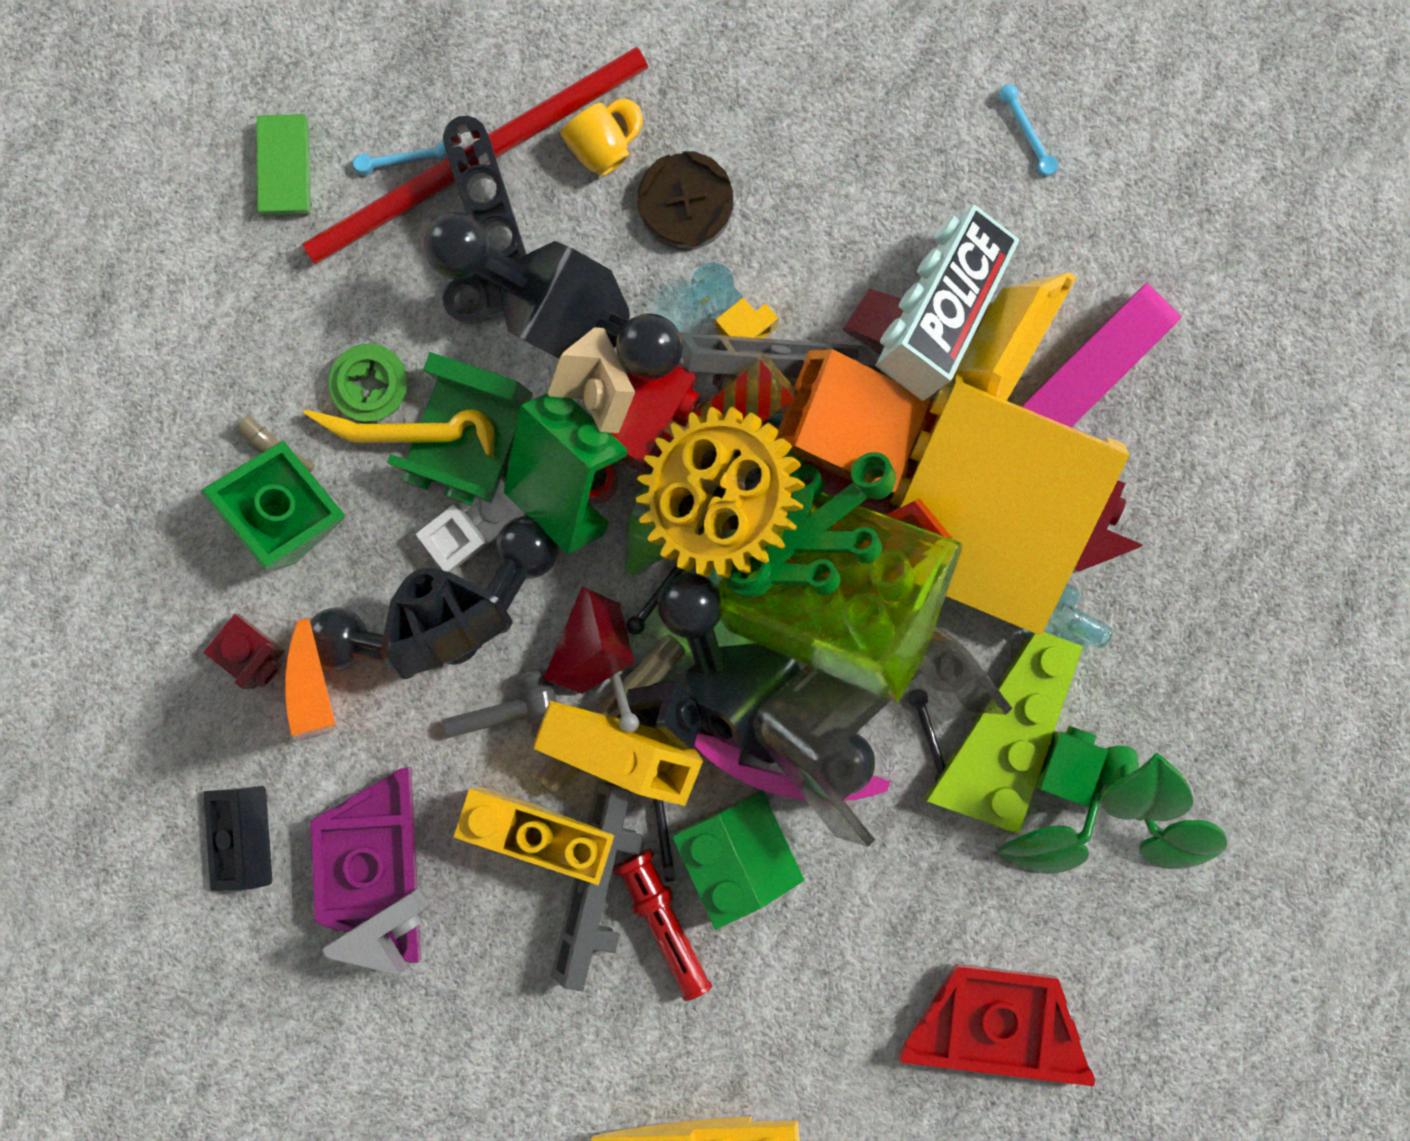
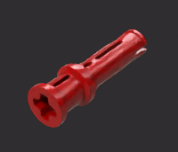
[612,848,712,1002]

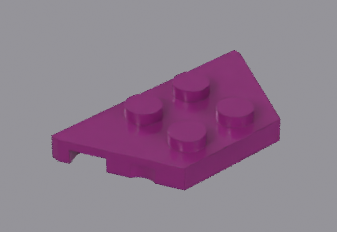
[310,767,421,963]

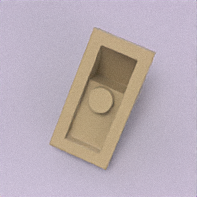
[548,327,635,433]

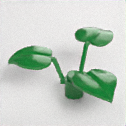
[997,745,1227,874]

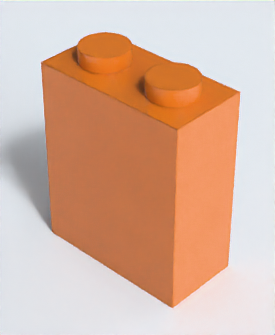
[774,349,931,493]

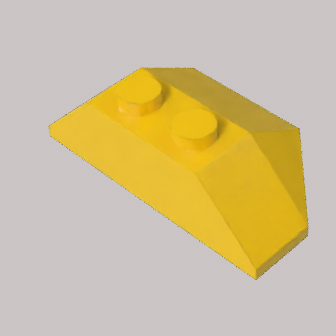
[946,272,1077,401]

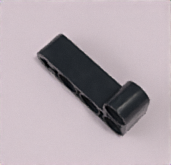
[442,116,527,324]

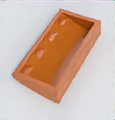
[285,618,336,741]

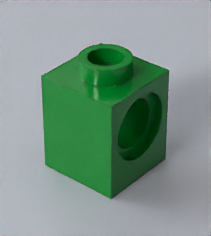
[1034,726,1108,807]

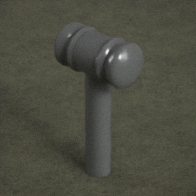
[443,669,557,738]

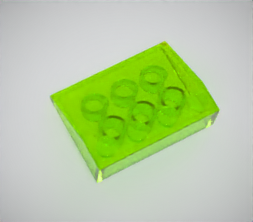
[717,492,962,703]

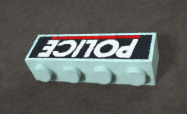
[875,204,1019,401]

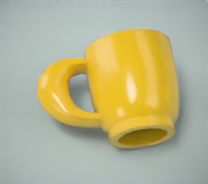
[560,98,643,178]

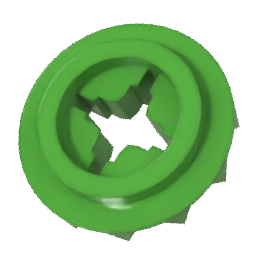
[329,344,408,422]

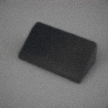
[203,786,273,891]

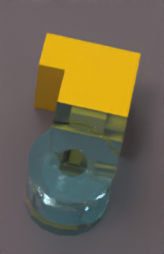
[691,262,778,338]

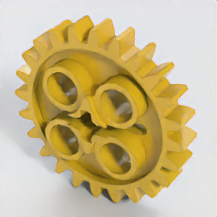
[636,407,805,578]

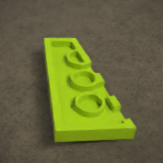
[923,632,1083,834]

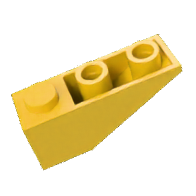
[533,701,703,806]
[453,786,615,885]

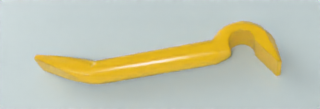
[303,410,495,459]

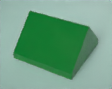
[201,440,346,571]

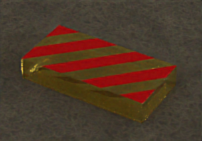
[687,353,798,451]

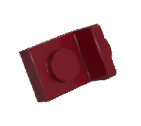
[203,613,285,689]

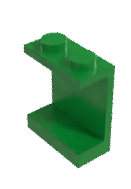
[387,352,533,506]
[503,393,628,554]

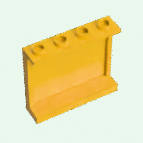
[889,374,1130,636]

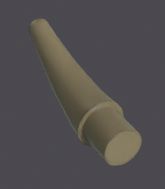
[235,414,315,472]

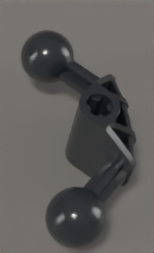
[423,212,683,381]
[310,516,559,679]
[658,573,875,796]

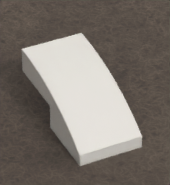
[416,476,527,572]

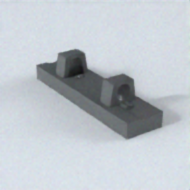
[680,332,881,396]
[551,781,643,992]

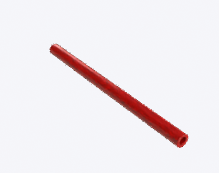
[302,47,648,265]

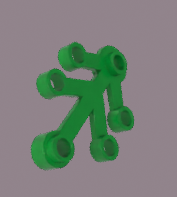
[726,452,896,598]

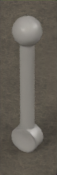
[608,671,639,733]

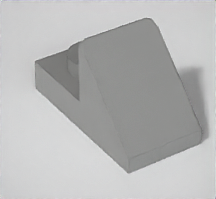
[322,887,430,975]

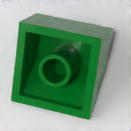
[672,790,805,930]

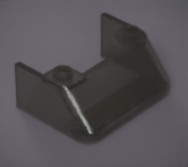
[754,601,1013,847]

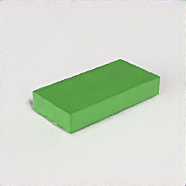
[256,114,311,216]

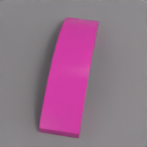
[694,732,890,802]

